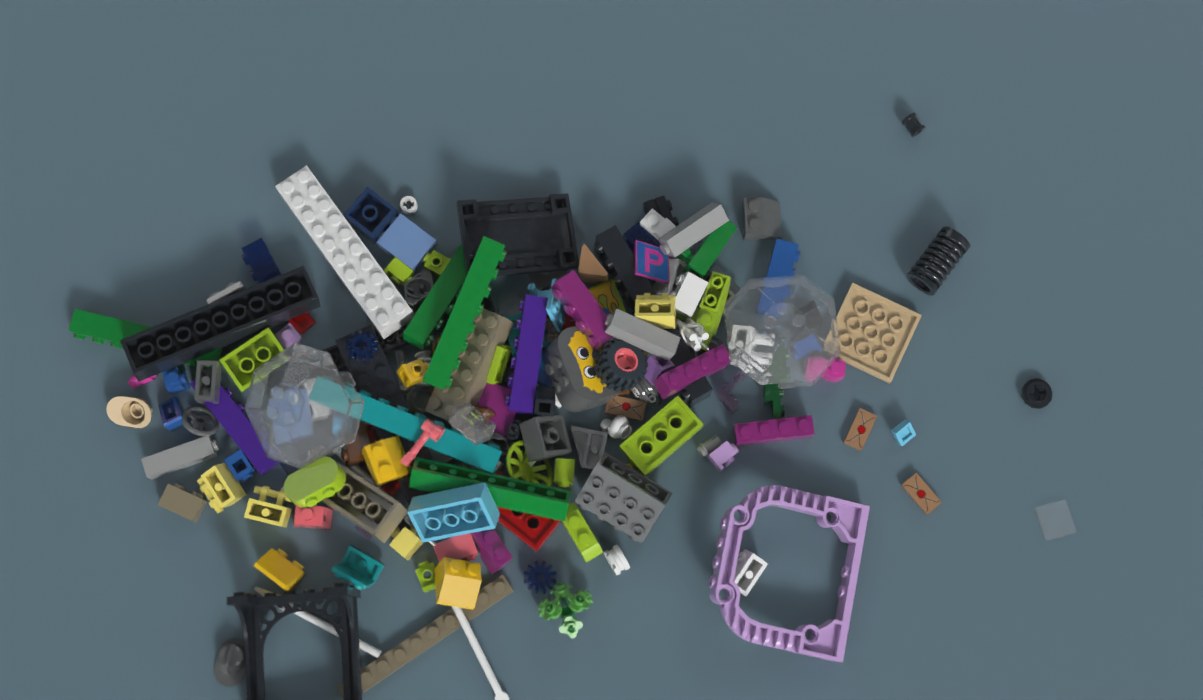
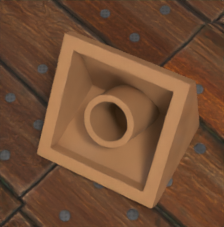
[578,244,608,285]

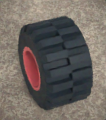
[594,338,648,392]

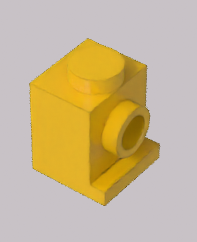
[397,358,429,389]

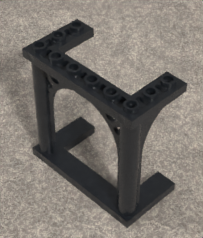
[227,583,363,700]

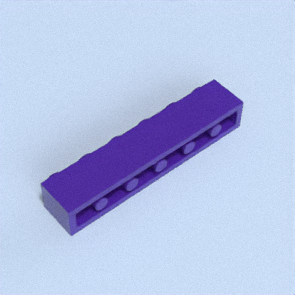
[505,294,548,415]
[190,379,282,476]

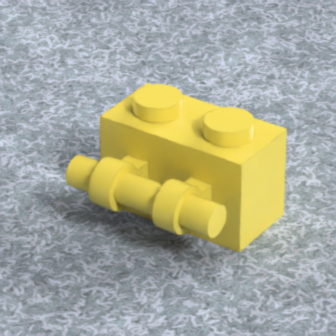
[635,293,676,329]
[197,463,247,514]
[244,486,292,528]
[389,526,423,561]

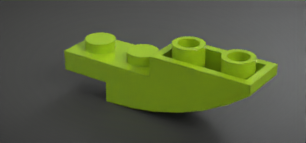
[696,271,731,352]

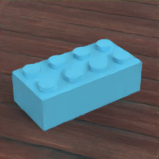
[407,482,500,543]

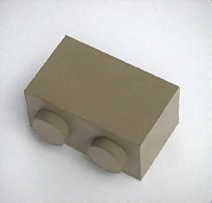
[157,483,207,523]

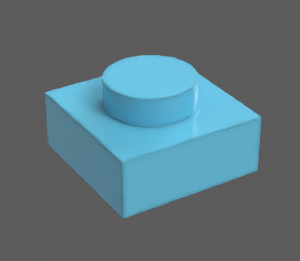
[891,419,916,446]

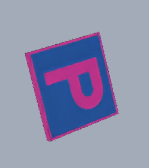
[635,240,669,284]

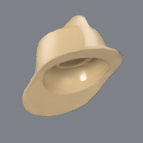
[106,396,153,428]

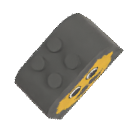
[543,326,619,412]

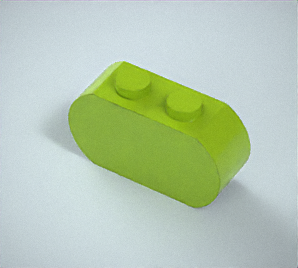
[284,457,346,508]
[561,502,603,563]

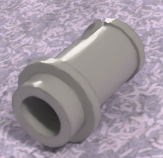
[697,435,722,457]

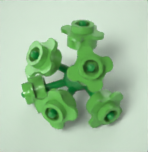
[537,583,593,638]

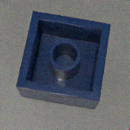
[343,186,399,244]

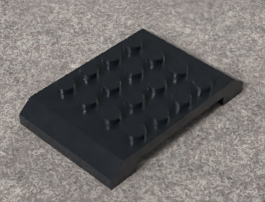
[456,193,579,277]

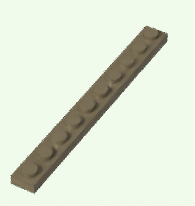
[336,574,514,699]

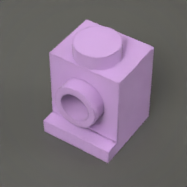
[708,441,739,473]

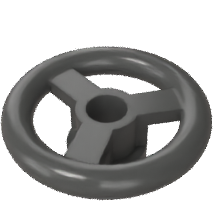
[181,406,219,436]

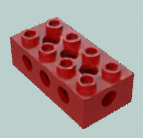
[496,471,561,553]

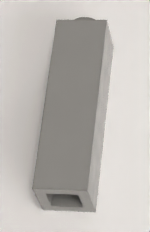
[658,202,729,257]
[604,308,681,361]
[141,436,219,480]

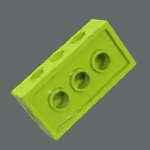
[619,396,704,477]

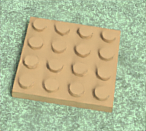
[821,283,922,384]

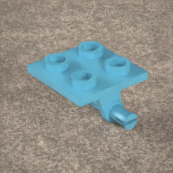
[527,278,566,333]

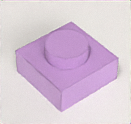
[275,323,303,350]

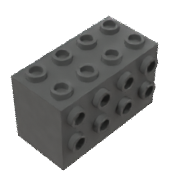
[574,452,673,543]

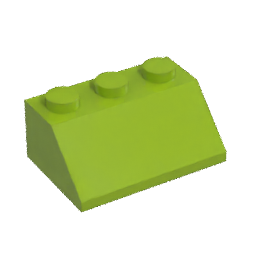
[220,327,291,392]

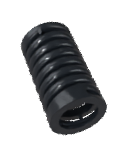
[906,226,970,296]

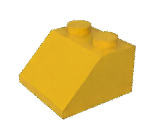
[361,436,412,487]
[253,548,306,591]
[434,557,482,610]

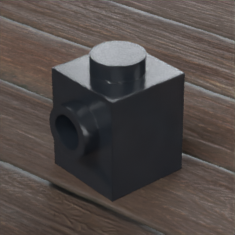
[534,386,555,417]

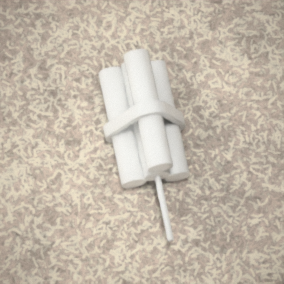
[675,318,709,351]

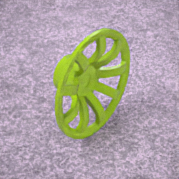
[506,440,553,486]

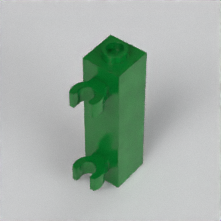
[677,220,738,279]

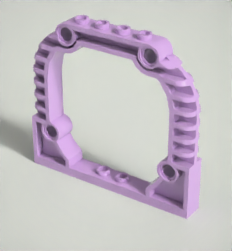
[709,485,870,662]

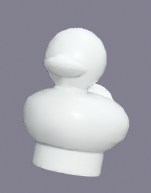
[600,415,632,439]

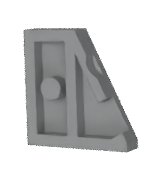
[571,426,608,470]

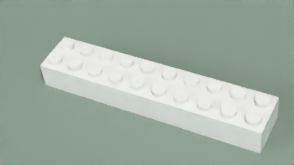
[275,165,414,339]

